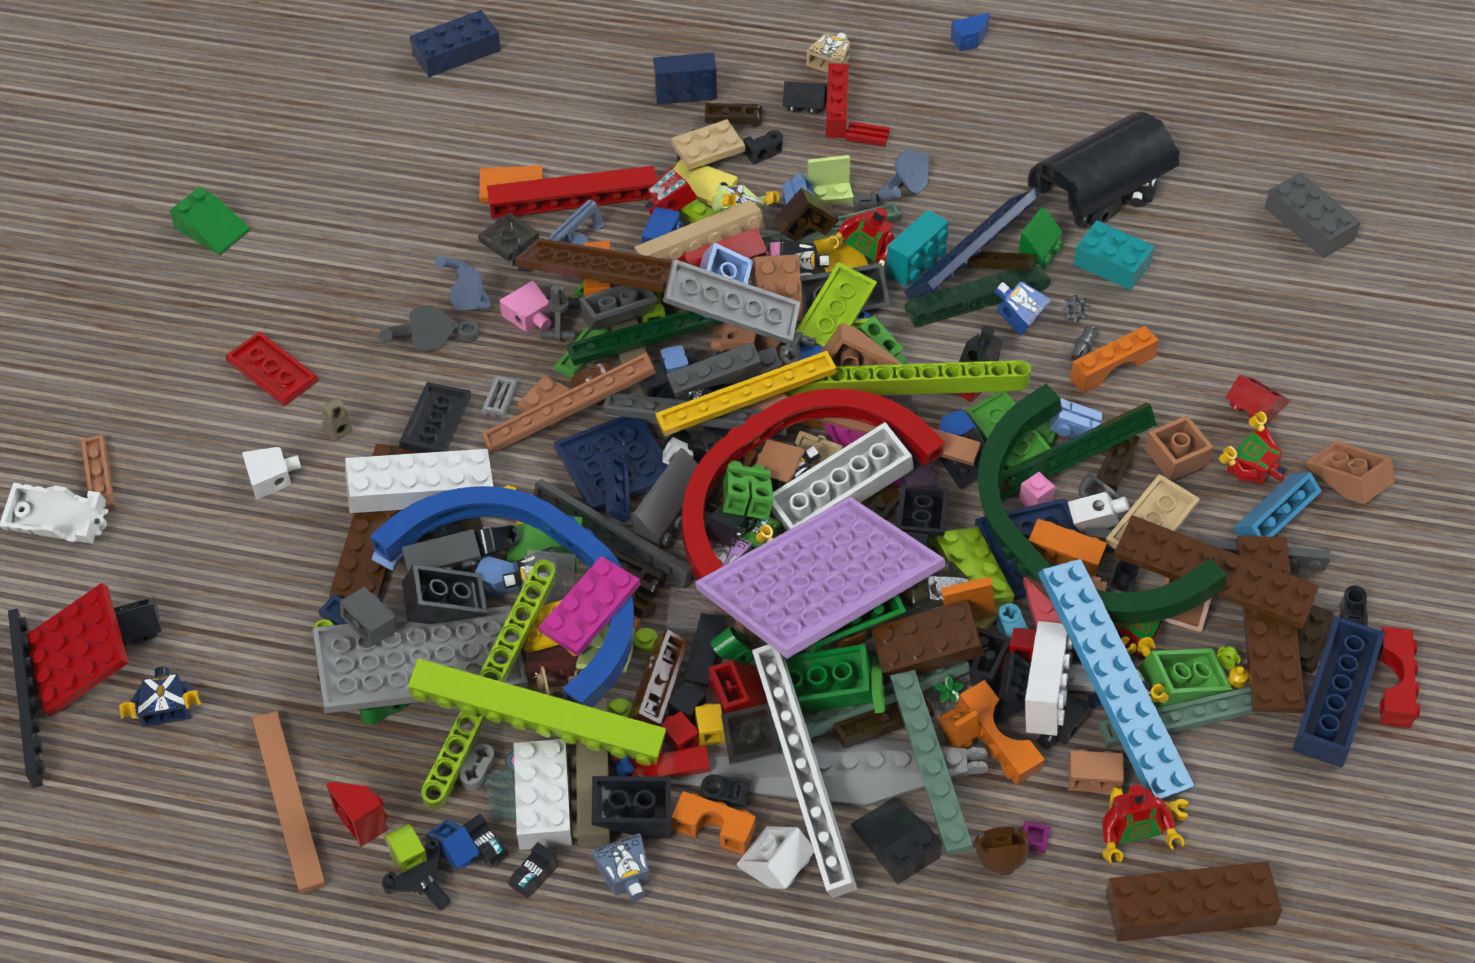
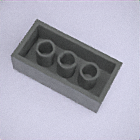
[1265,172,1361,258]

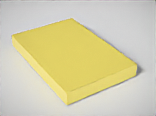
[674,159,738,206]

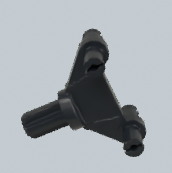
[382,838,451,911]

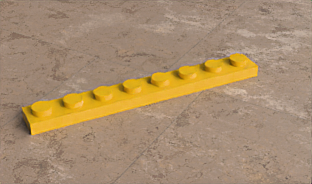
[655,351,836,436]

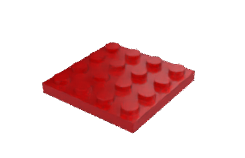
[25,583,129,717]

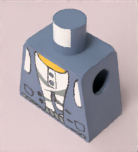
[592,833,650,901]

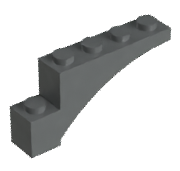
[667,342,783,397]

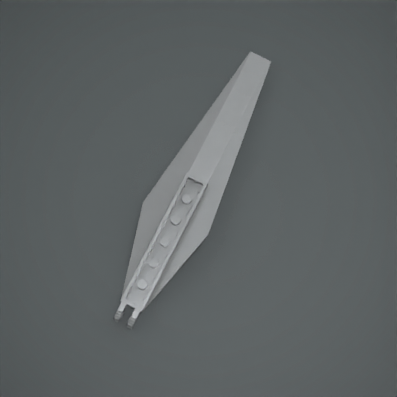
[671,739,988,807]

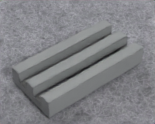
[482,376,518,419]

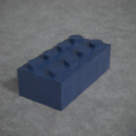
[409,10,501,77]

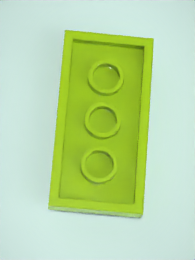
[795,262,877,347]
[932,527,1014,605]

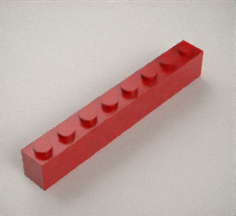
[487,166,657,219]

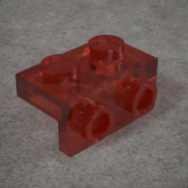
[524,647,577,677]

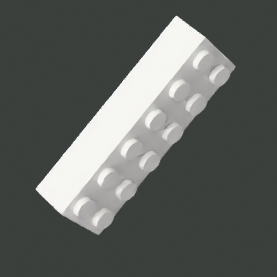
[771,423,914,532]
[345,449,493,513]

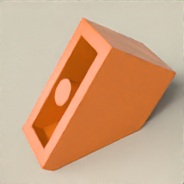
[935,707,979,748]

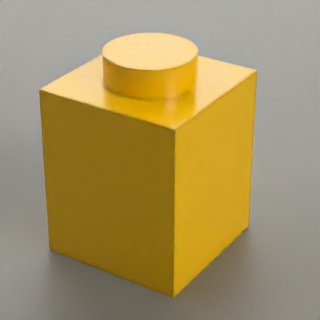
[695,704,725,746]

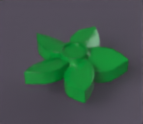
[933,675,964,704]

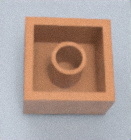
[1145,415,1214,481]

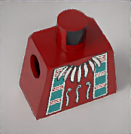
[644,167,698,215]

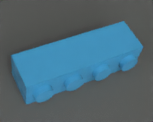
[1233,472,1322,537]

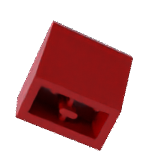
[708,660,770,724]

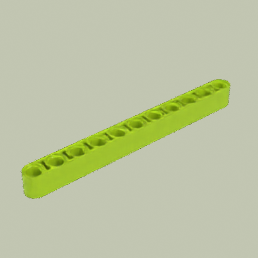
[783,360,1031,397]
[421,560,555,810]

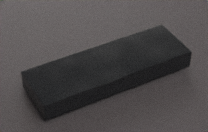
[683,613,725,687]

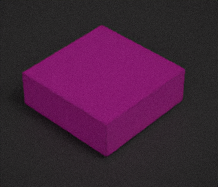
[1023,821,1050,853]

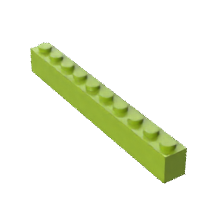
[408,658,666,766]

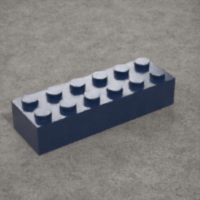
[1292,616,1385,768]

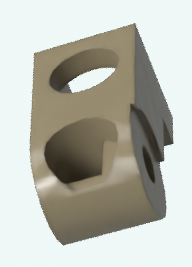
[320,397,353,442]

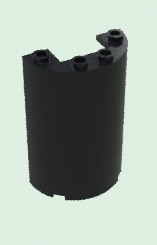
[1028,112,1180,218]

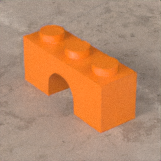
[671,791,756,855]

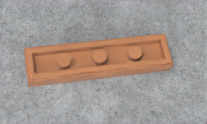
[80,435,116,511]

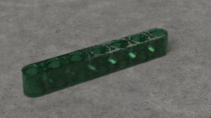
[904,263,1051,327]

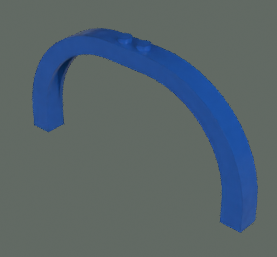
[370,486,635,707]

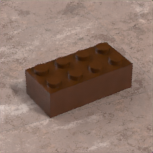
[871,600,985,683]

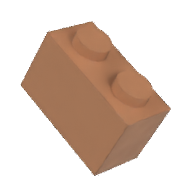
[1068,749,1124,793]

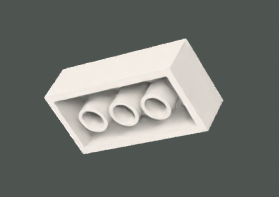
[1025,621,1073,735]
[514,739,572,850]

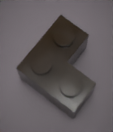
[774,188,839,241]

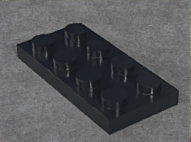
[399,382,471,453]

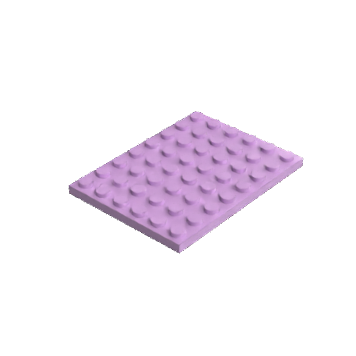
[696,497,945,658]

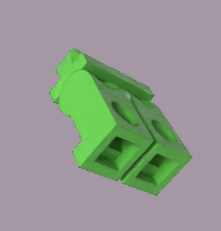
[857,315,908,364]
[723,460,774,520]

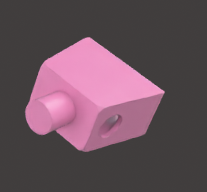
[499,281,552,331]

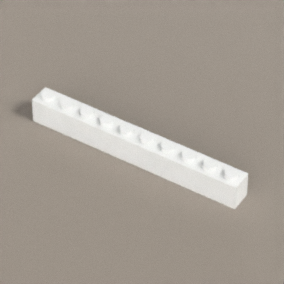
[752,644,858,898]

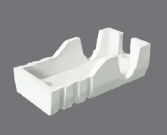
[0,483,109,544]

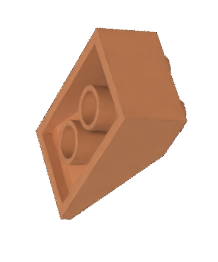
[820,322,901,367]
[1305,441,1395,504]

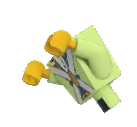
[712,182,779,213]

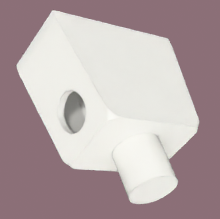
[242,447,301,500]
[1068,492,1130,535]

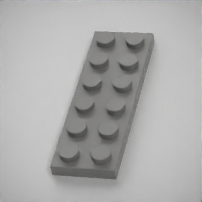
[663,259,800,343]

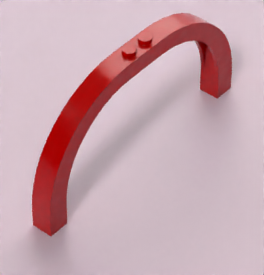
[682,388,945,613]

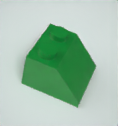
[1018,207,1063,274]

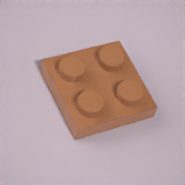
[517,375,571,429]

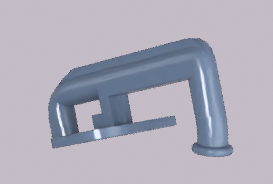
[875,150,929,202]
[548,200,604,245]
[435,255,491,311]

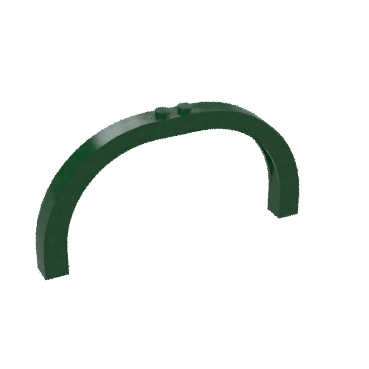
[978,383,1227,624]

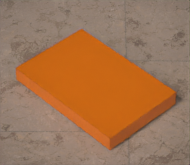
[479,165,543,203]
[941,577,995,621]

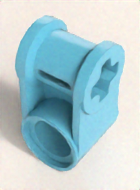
[996,603,1029,638]

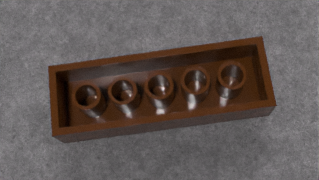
[1106,861,1282,942]

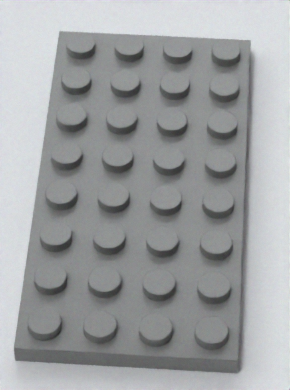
[313,606,528,714]

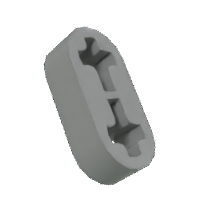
[460,743,495,791]

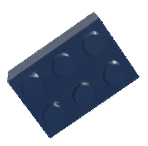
[653,52,717,105]

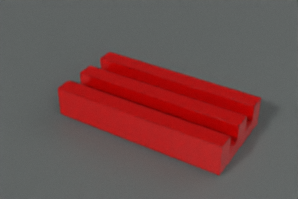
[845,121,890,147]

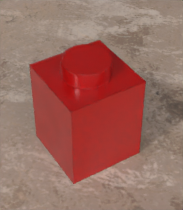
[660,711,700,751]

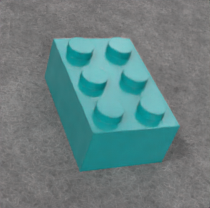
[886,210,949,288]
[1073,221,1155,290]

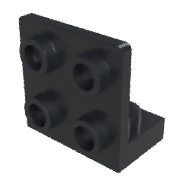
[939,427,1007,489]
[993,652,1031,723]

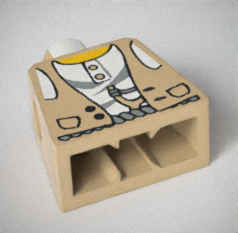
[807,33,850,73]

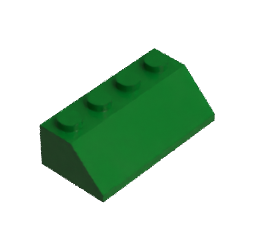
[785,644,873,714]

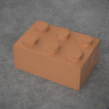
[750,254,803,323]

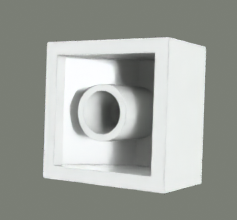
[736,826,814,889]

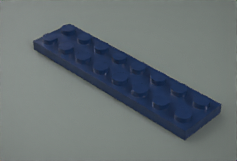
[904,188,1040,298]

